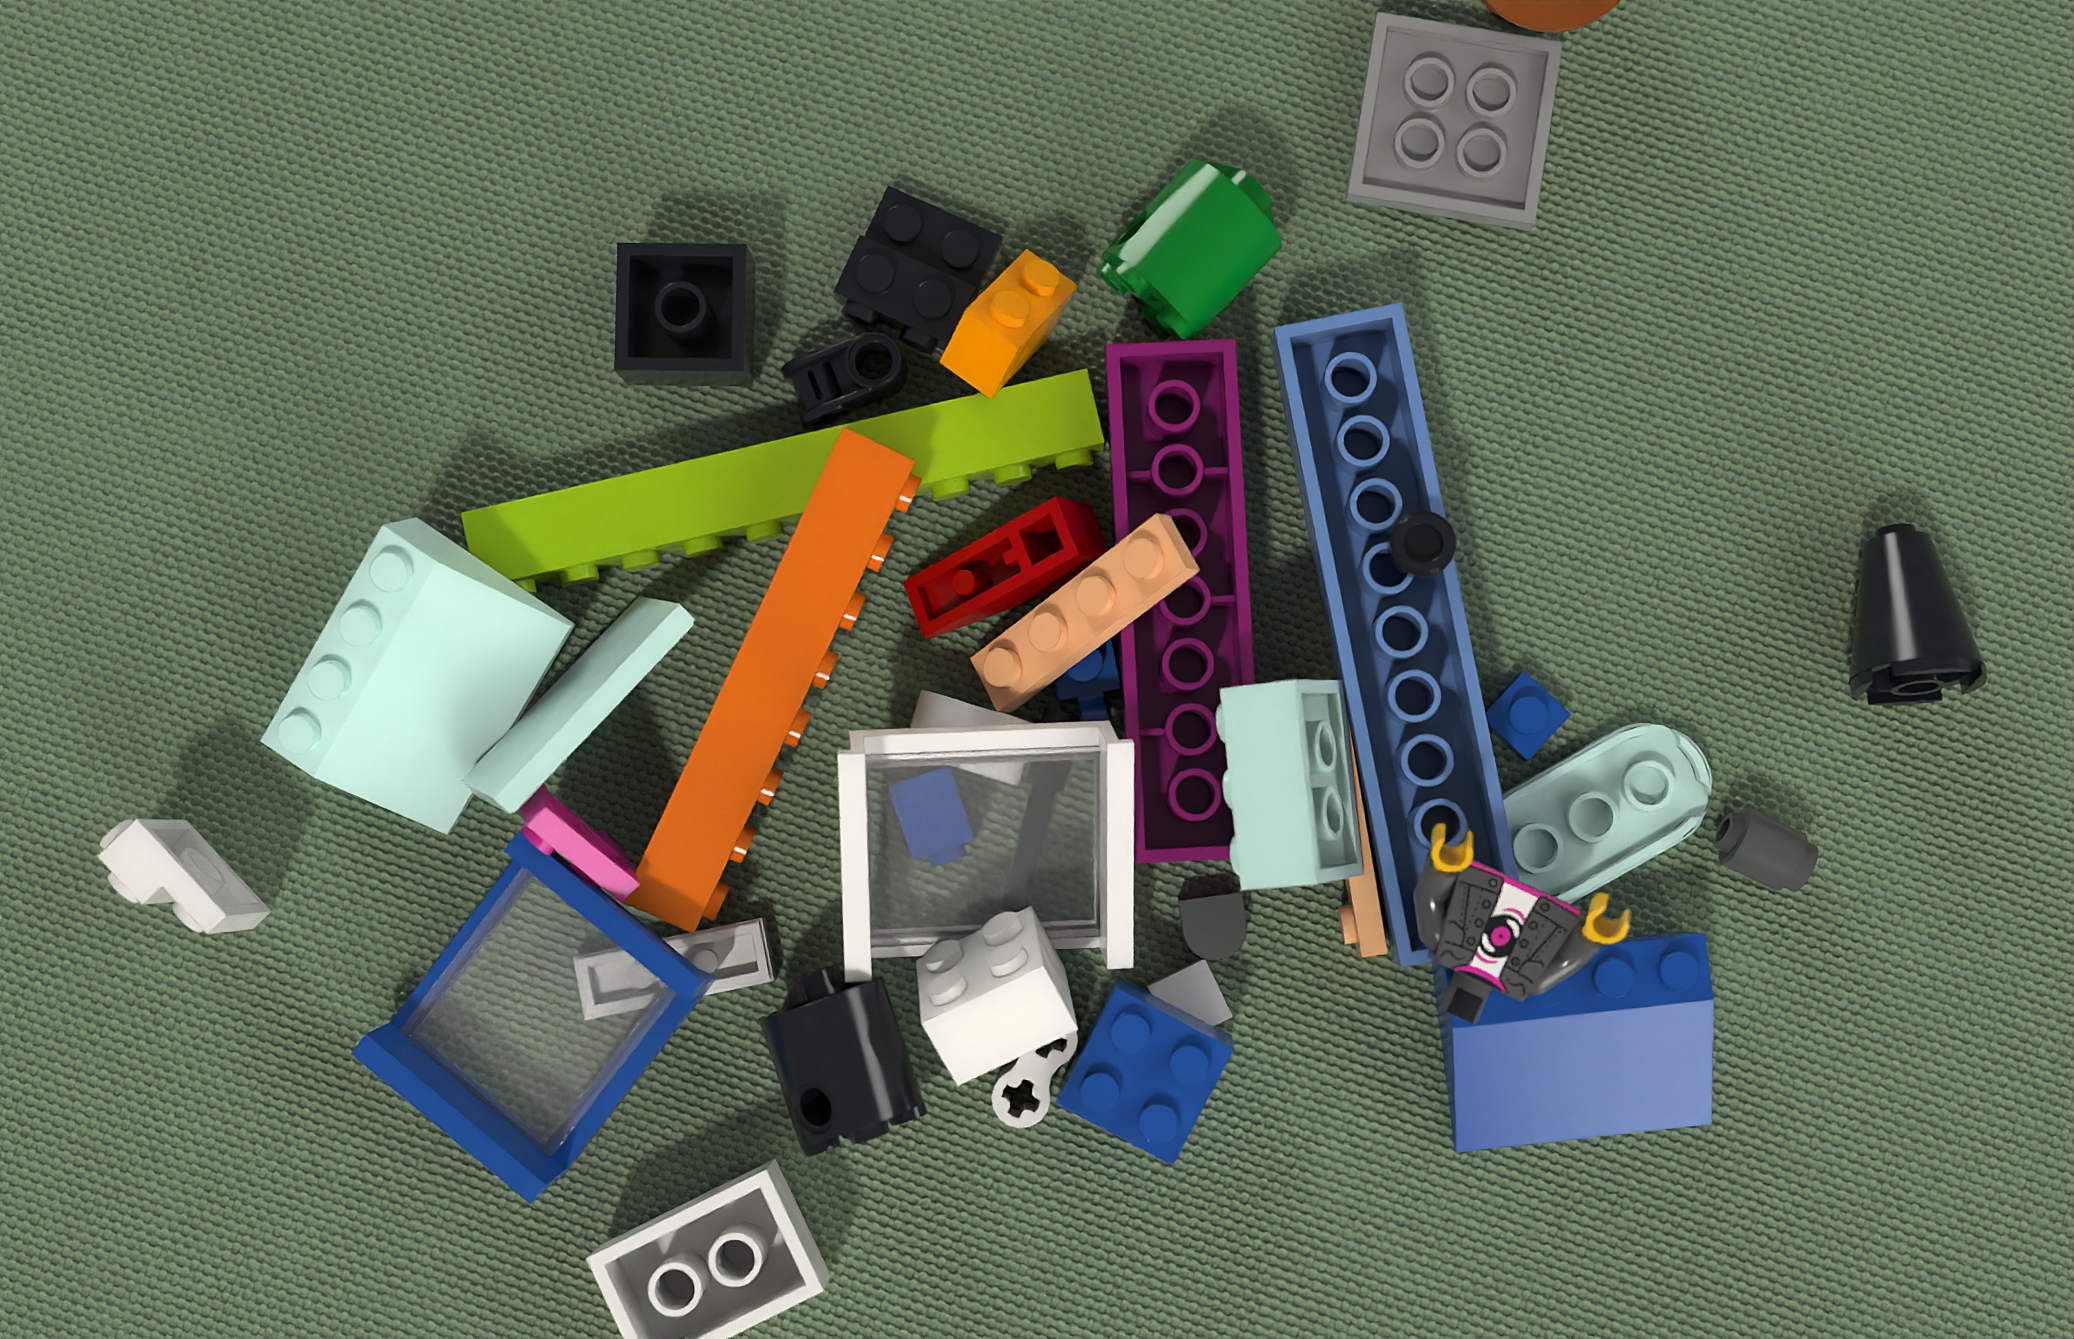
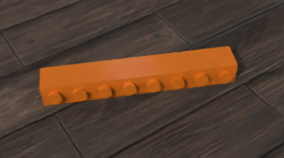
[623,427,922,934]

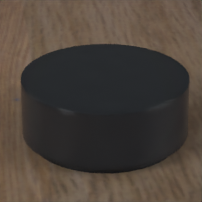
[1387,511,1456,579]

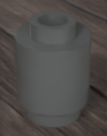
[1713,807,1818,892]

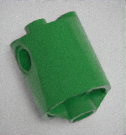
[1096,158,1282,341]

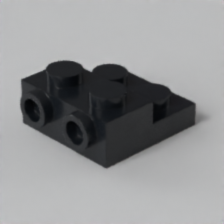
[833,185,1002,355]

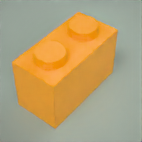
[939,249,1078,399]

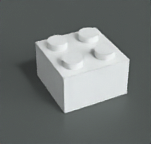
[916,906,1078,1086]

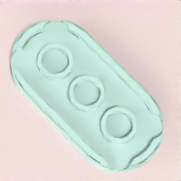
[1502,723,1712,904]

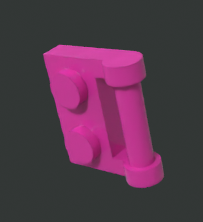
[519,782,640,903]

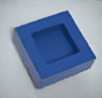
[1485,671,1571,762]

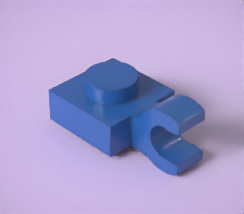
[1054,638,1121,722]

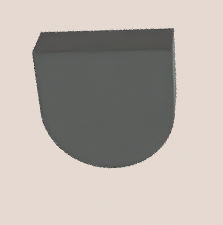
[1177,891,1247,960]

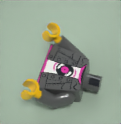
[1413,823,1631,1025]

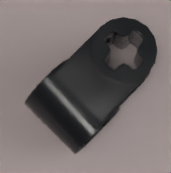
[780,331,908,430]

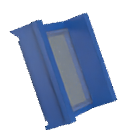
[351,830,718,1204]

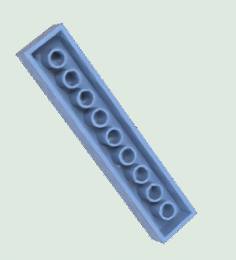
[1270,302,1519,967]

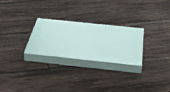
[461,596,695,814]

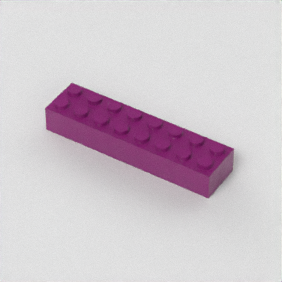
[1104,338,1255,864]

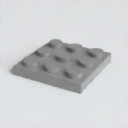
[1345,12,1563,231]

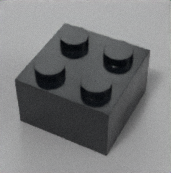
[614,243,756,387]

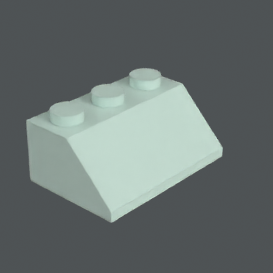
[1216,680,1364,890]

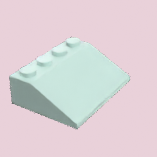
[261,517,575,835]

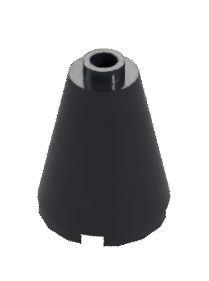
[1849,523,1987,706]

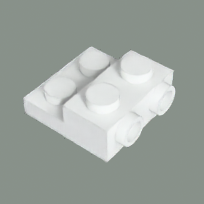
[97,819,272,934]

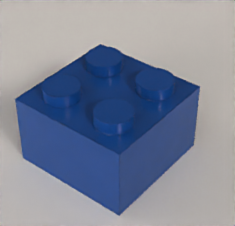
[1056,976,1234,1166]

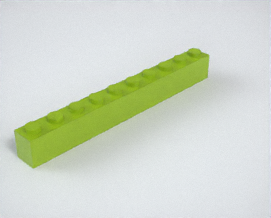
[461,368,1105,595]

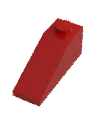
[902,496,1109,639]

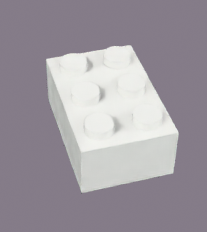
[586,1159,831,1339]

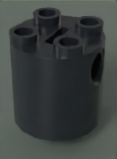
[759,964,928,1158]

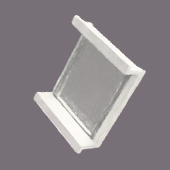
[837,721,1134,982]

